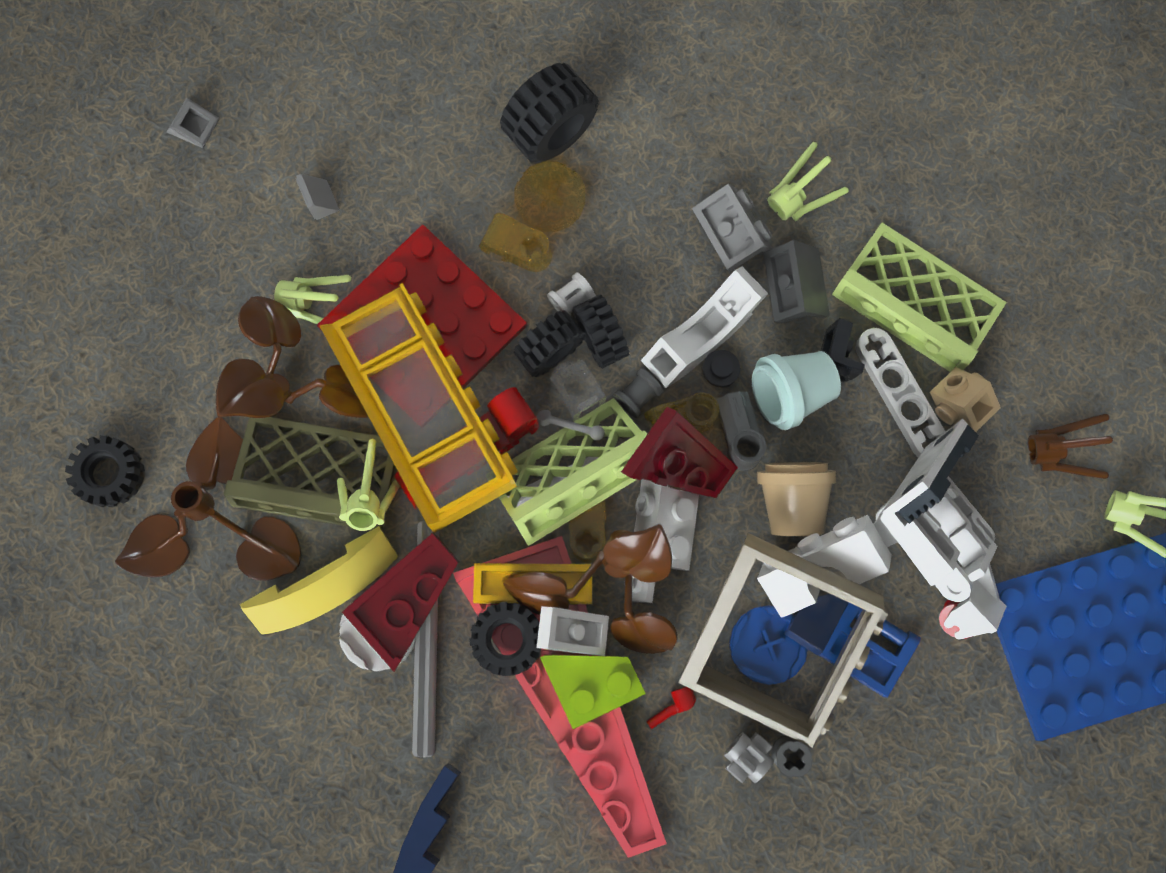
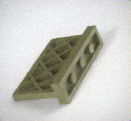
[223,417,395,530]

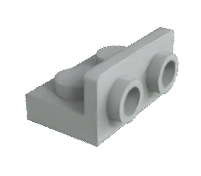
[692,183,773,271]

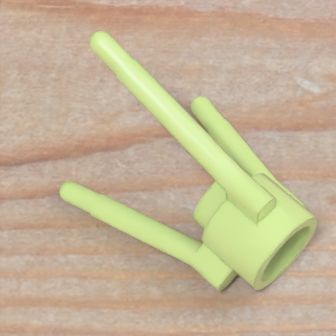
[767,142,849,221]
[274,275,351,324]
[337,439,400,531]
[1105,490,1166,558]

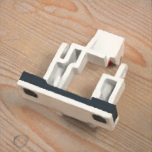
[873,419,1007,639]

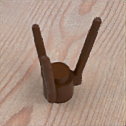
[1028,414,1113,479]

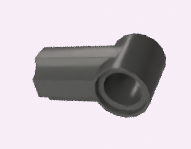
[715,391,766,471]

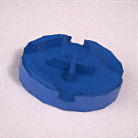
[729,605,808,685]

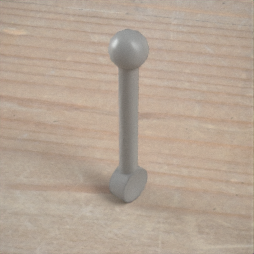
[537,410,605,440]

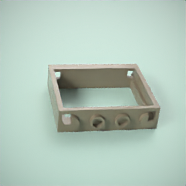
[679,533,888,748]

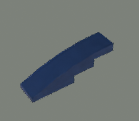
[393,763,461,873]

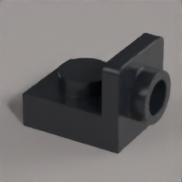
[820,318,865,382]

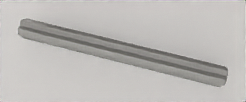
[412,521,439,757]

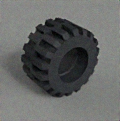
[500,63,599,163]

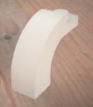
[641,266,768,388]

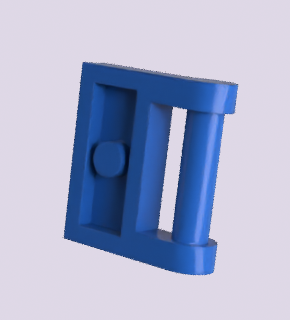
[819,602,921,698]

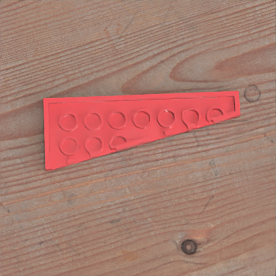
[453,536,667,858]

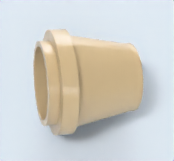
[757,462,836,536]

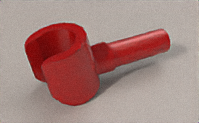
[646,686,696,729]

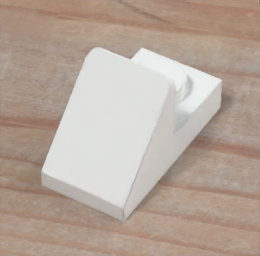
[537,606,609,656]

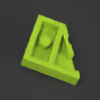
[540,655,646,729]

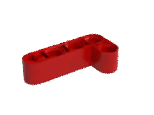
[394,387,539,509]

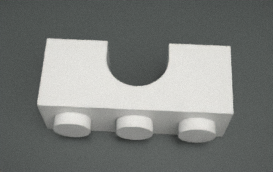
[757,515,892,618]

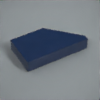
[784,594,848,656]

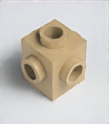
[930,367,1001,432]

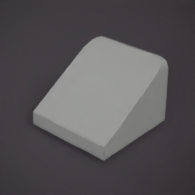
[166,98,219,148]
[296,174,339,220]

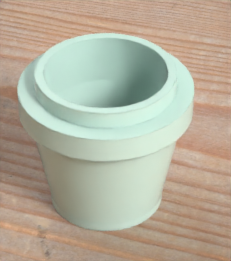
[752,351,841,430]

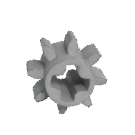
[724,732,774,783]

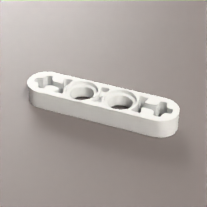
[856,328,946,458]

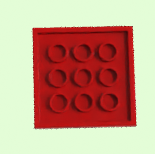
[317,224,527,429]

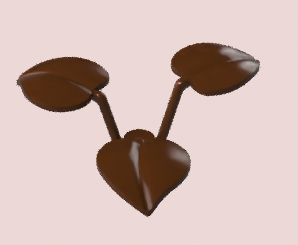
[216,296,369,418]
[115,417,301,581]
[502,524,677,654]

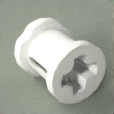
[547,272,596,316]

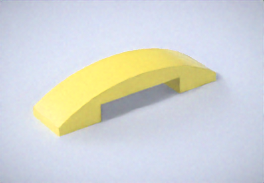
[240,526,398,634]

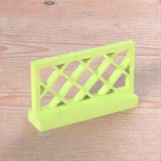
[832,223,1007,372]
[485,398,647,546]

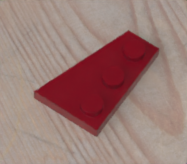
[621,407,738,498]
[342,532,460,672]

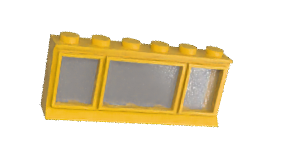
[319,283,518,533]

